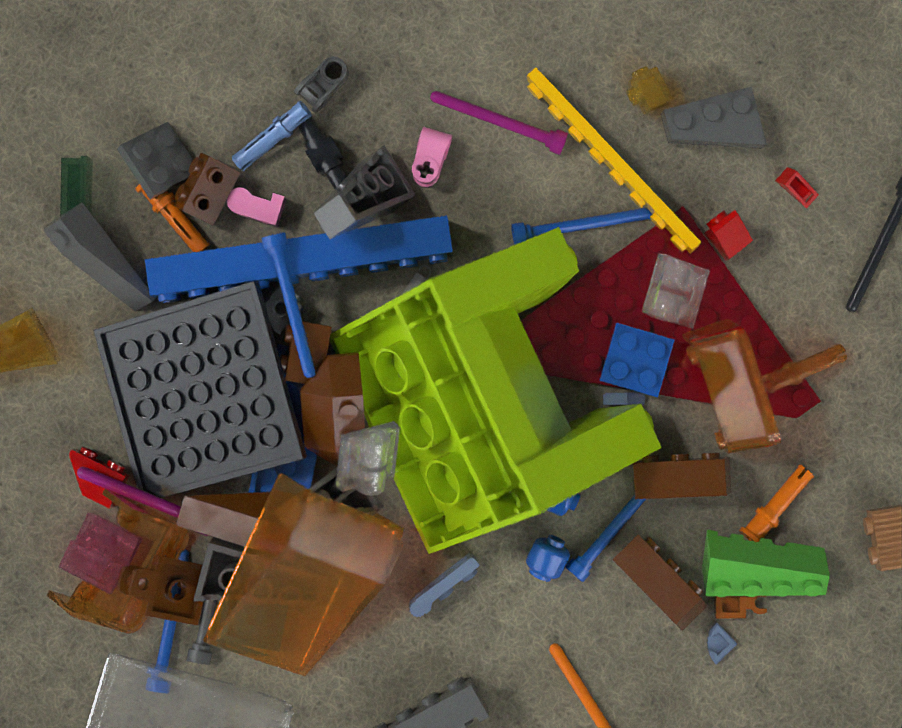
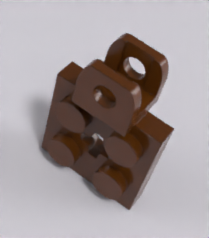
[117,554,204,626]

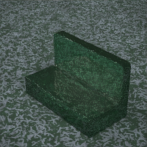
[60,156,93,216]

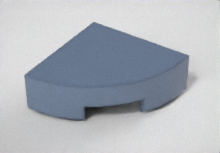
[603,393,645,405]
[707,622,737,665]

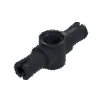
[298,116,347,189]

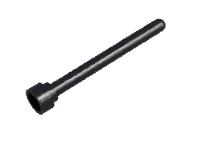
[846,177,902,312]

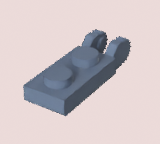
[409,552,480,618]

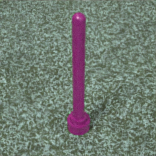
[430,91,569,155]
[77,467,208,537]

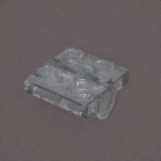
[642,254,710,329]
[336,421,400,495]

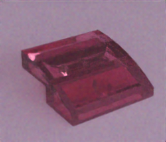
[59,512,143,594]

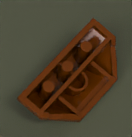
[300,352,366,466]

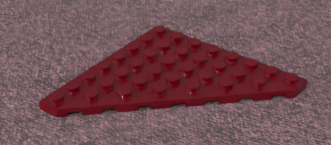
[521,206,821,419]

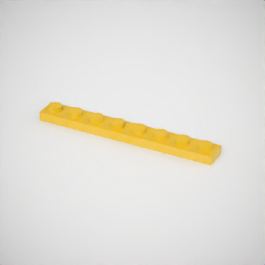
[527,67,701,254]

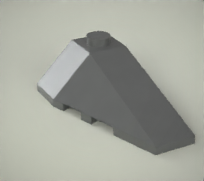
[44,202,156,311]

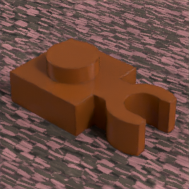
[714,596,767,619]

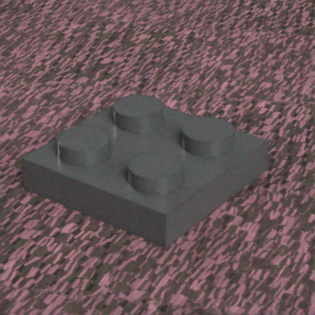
[117,122,193,200]

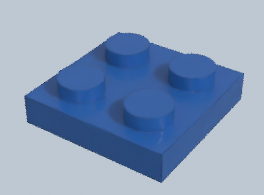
[599,323,674,398]

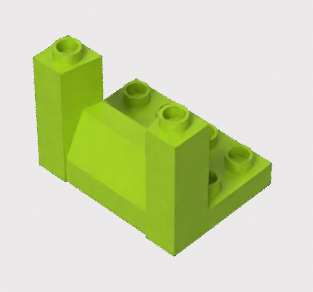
[330,227,662,554]

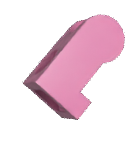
[226,187,286,227]

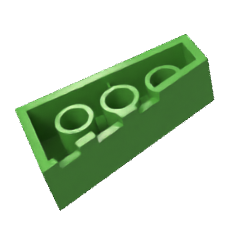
[702,530,830,597]

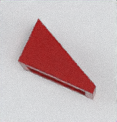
[775,167,819,209]

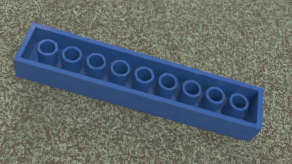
[145,216,453,303]

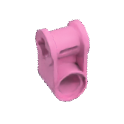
[412,127,452,188]

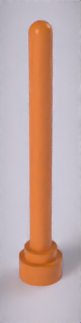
[549,643,612,728]

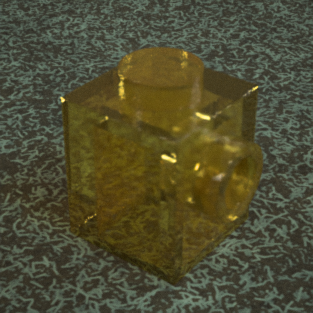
[626,66,673,115]

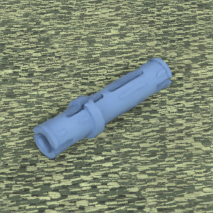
[232,101,312,171]

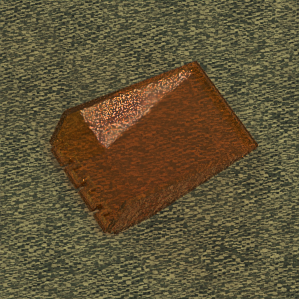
[203,473,405,676]

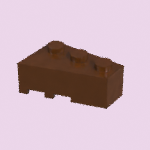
[633,452,731,499]
[612,534,708,631]

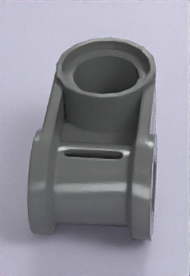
[294,56,349,113]

